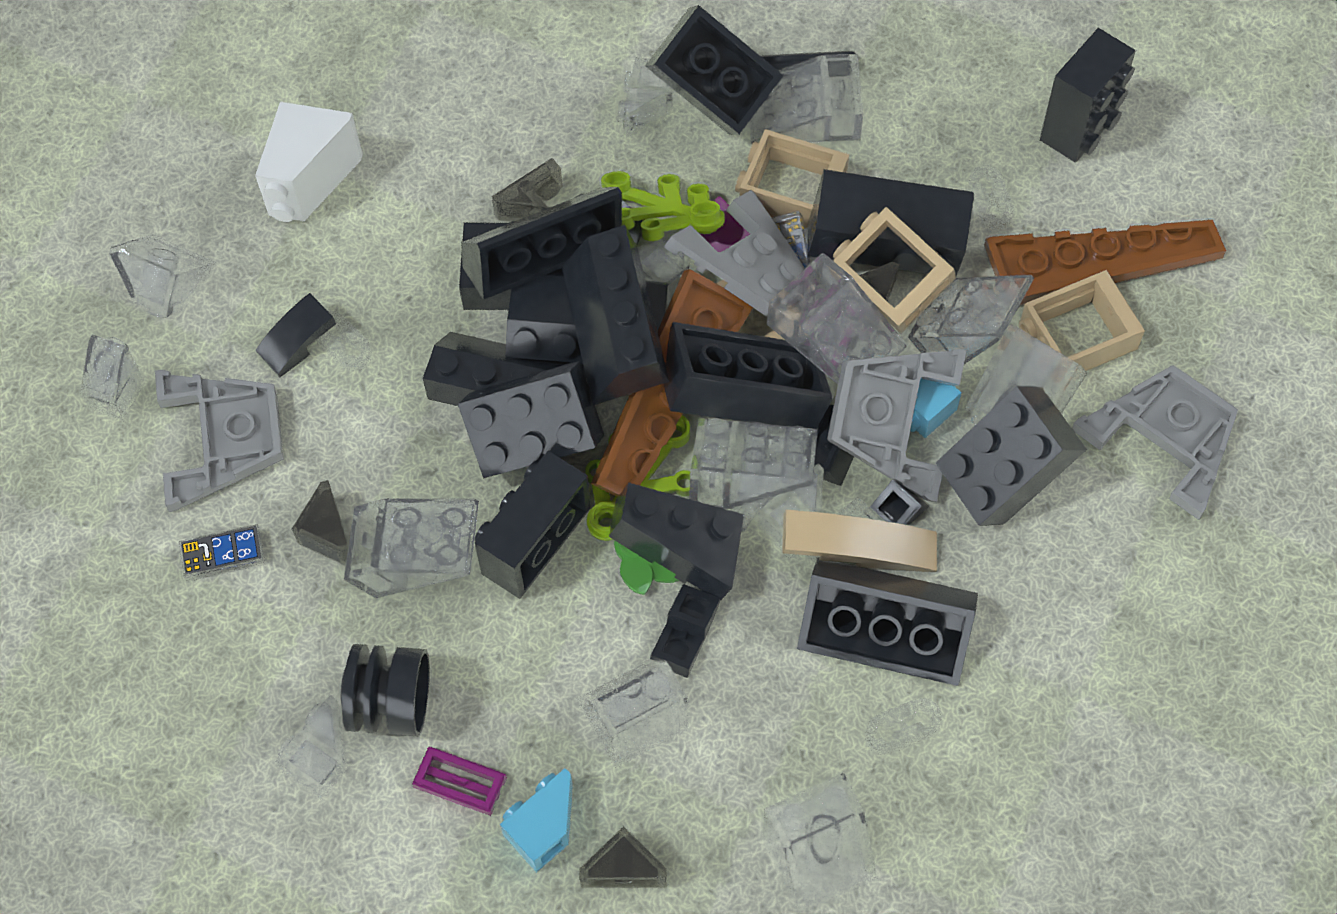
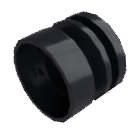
[341,644,430,737]

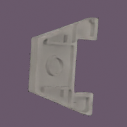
[664,190,813,316]
[827,349,967,502]
[1072,365,1238,520]
[155,370,284,512]

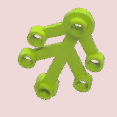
[601,171,725,241]
[585,415,697,541]

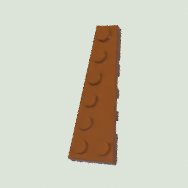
[984,219,1226,308]
[591,269,753,497]

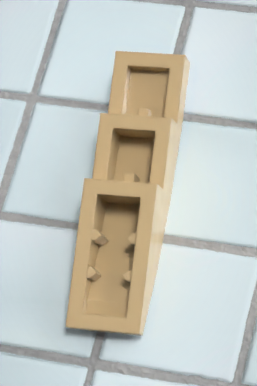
[782,509,937,572]

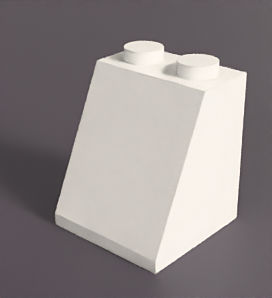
[255,102,363,222]

